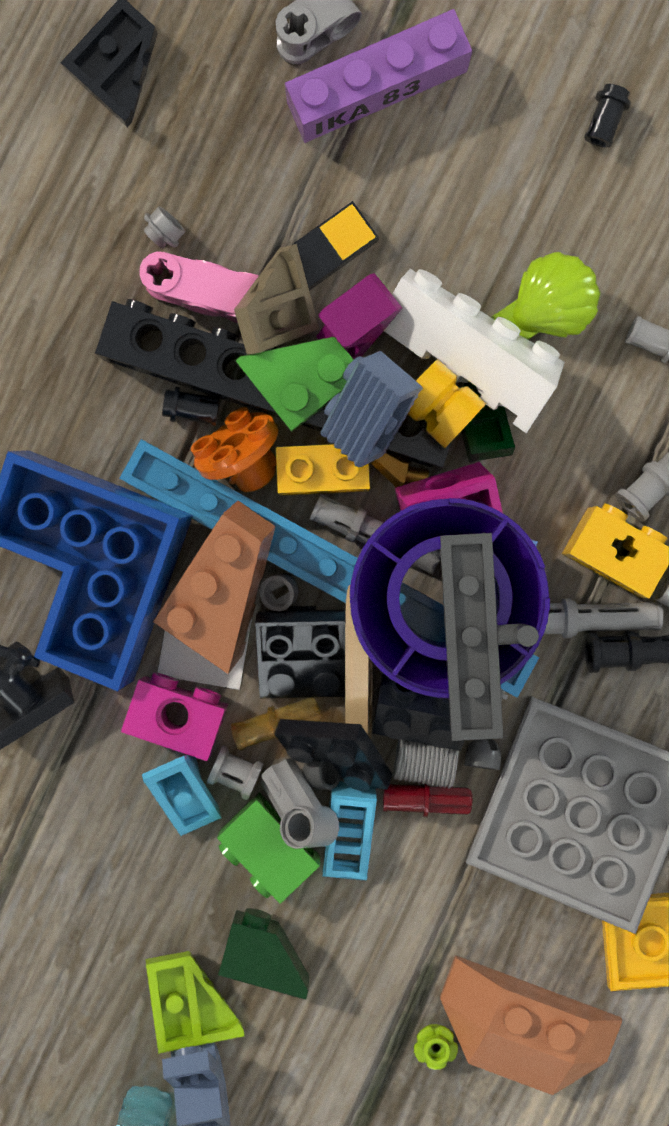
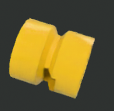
[408,359,486,448]

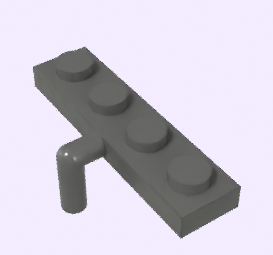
[440,533,539,741]

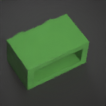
[217,792,320,904]

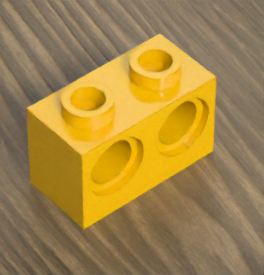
[276,444,370,496]

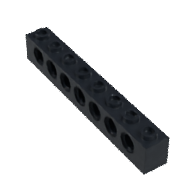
[95,299,452,471]

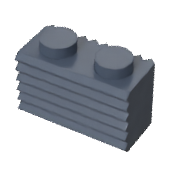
[321,351,423,467]

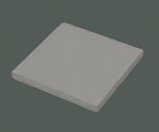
[466,696,669,934]

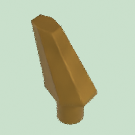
[370,450,429,487]

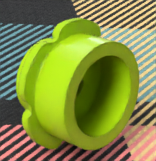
[414,1024,458,1070]

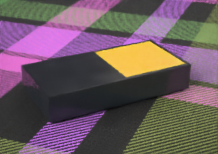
[292,201,379,291]

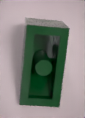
[218,908,309,1000]

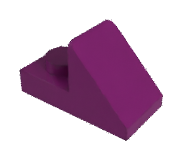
[316,273,403,360]

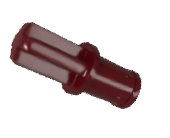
[383,783,473,818]

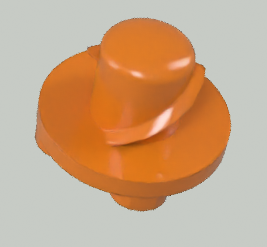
[190,407,278,492]

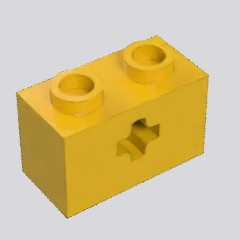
[562,503,669,599]

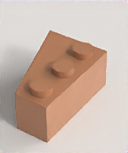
[153,501,276,674]

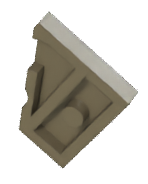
[234,244,319,355]

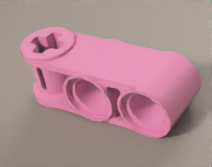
[139,251,259,323]

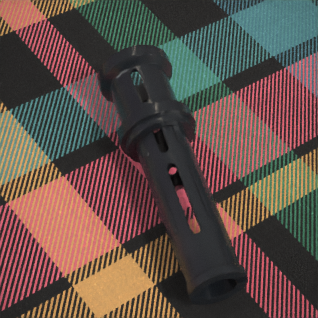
[585,631,669,673]

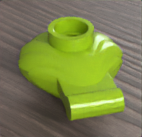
[491,252,601,340]

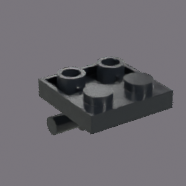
[255,606,346,699]

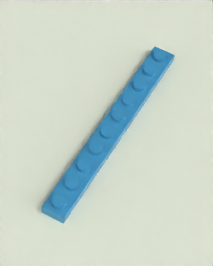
[119,439,539,698]

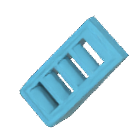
[322,781,377,880]

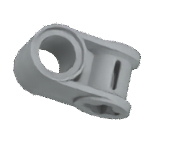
[275,0,362,64]

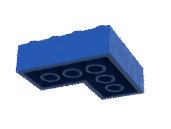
[0,450,193,691]

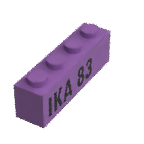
[285,9,472,143]

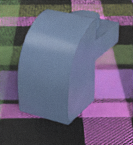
[162,1042,231,1126]

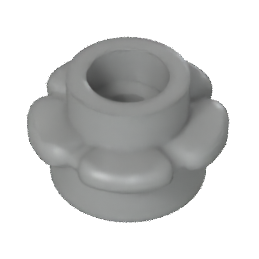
[144,206,185,249]

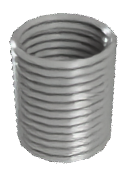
[393,739,459,789]

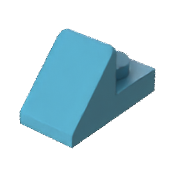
[142,755,221,836]

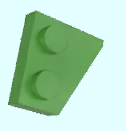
[236,337,353,432]

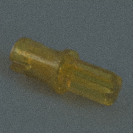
[231,697,322,750]

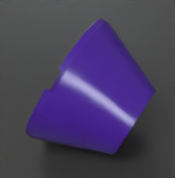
[350,498,550,698]

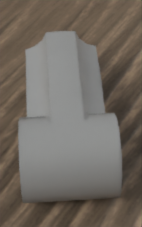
[260,759,339,849]

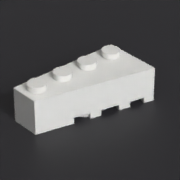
[384,269,565,433]

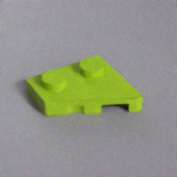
[145,951,244,1054]

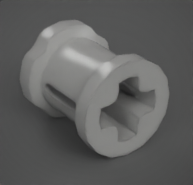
[206,745,264,801]

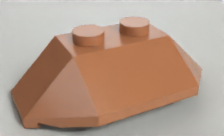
[440,955,623,1095]

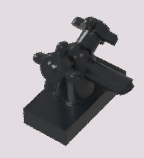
[0,641,75,750]

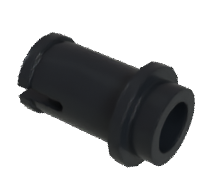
[584,84,631,148]
[162,387,220,426]

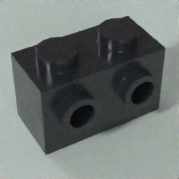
[372,673,464,751]

